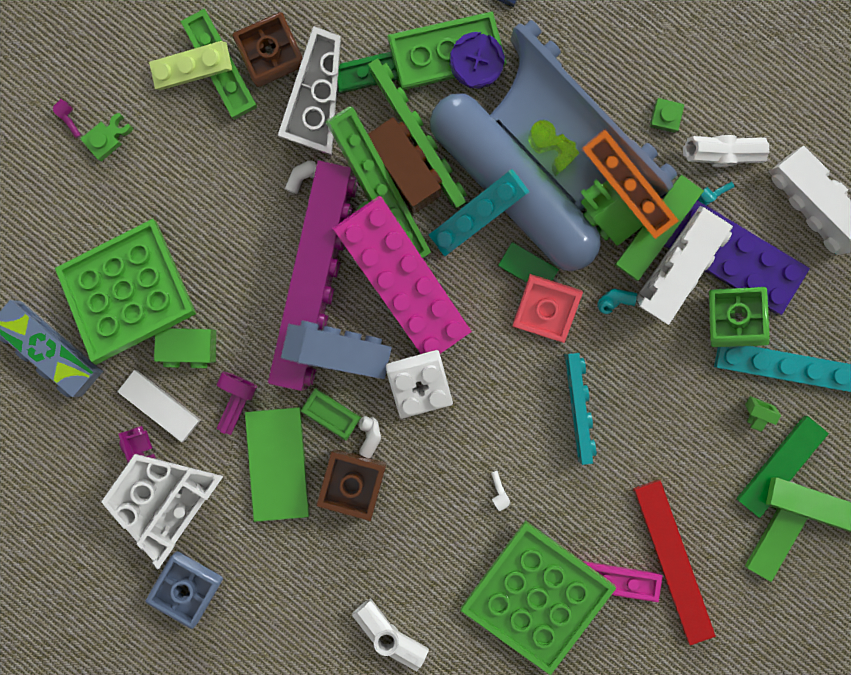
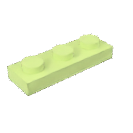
[149,41,232,90]

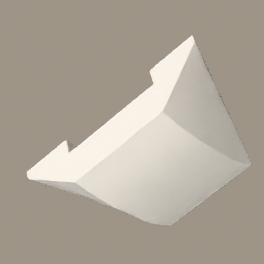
[101,454,223,569]

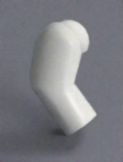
[285,161,317,194]
[359,416,381,458]

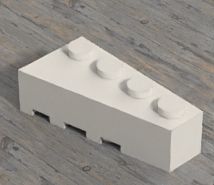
[768,146,851,255]

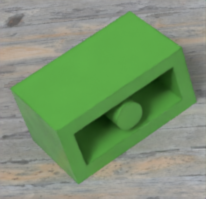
[154,328,217,368]

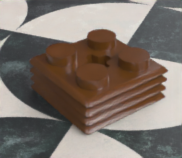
[232,12,303,87]

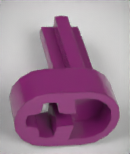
[216,371,257,435]

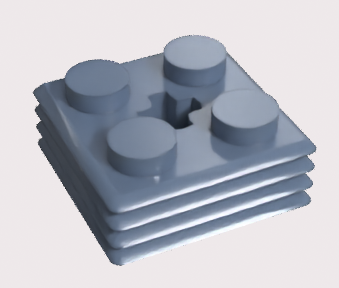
[145,551,223,629]

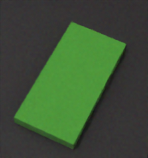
[387,11,507,90]
[245,407,310,522]

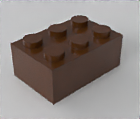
[368,117,442,215]

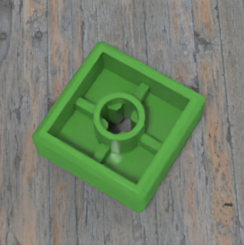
[709,287,770,347]

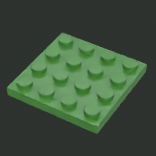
[55,219,196,365]
[461,521,616,675]

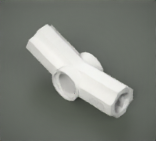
[683,135,769,167]
[352,599,429,672]

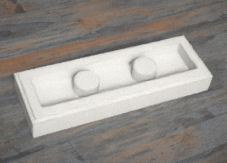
[117,370,201,442]

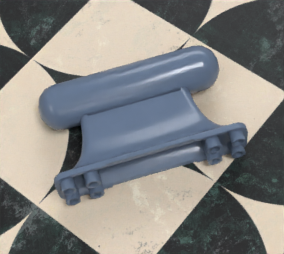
[430,20,677,271]

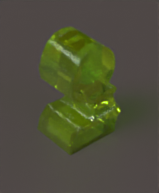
[528,120,580,177]

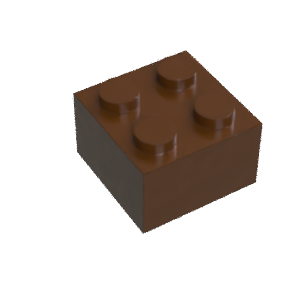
[316,448,387,521]

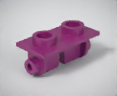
[118,426,156,463]

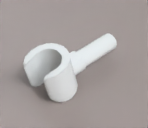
[491,471,510,511]

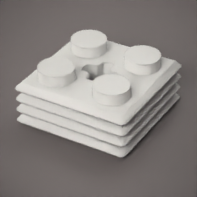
[386,350,453,419]

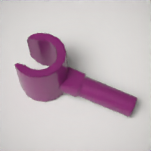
[53,99,81,139]

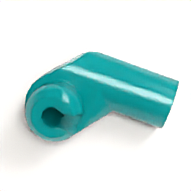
[597,288,637,314]

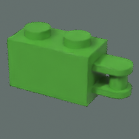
[580,179,644,246]

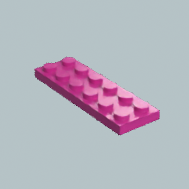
[333,195,472,354]

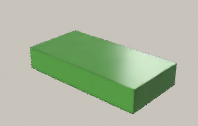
[300,388,361,441]

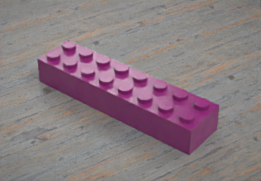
[268,160,359,391]

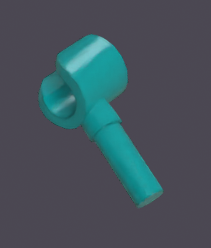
[698,182,734,206]

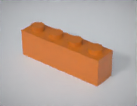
[582,129,679,239]

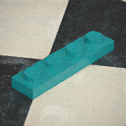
[429,169,530,256]
[564,353,597,465]

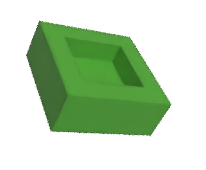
[649,98,685,133]

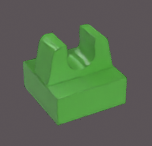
[745,396,781,432]

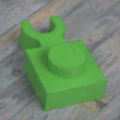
[81,113,133,162]

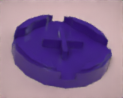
[449,32,505,89]

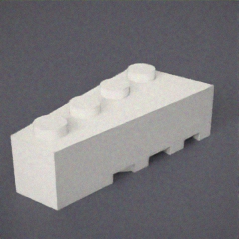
[278,26,341,156]
[637,206,733,325]

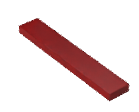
[633,479,716,646]

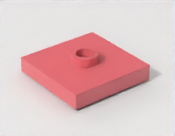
[512,274,583,343]

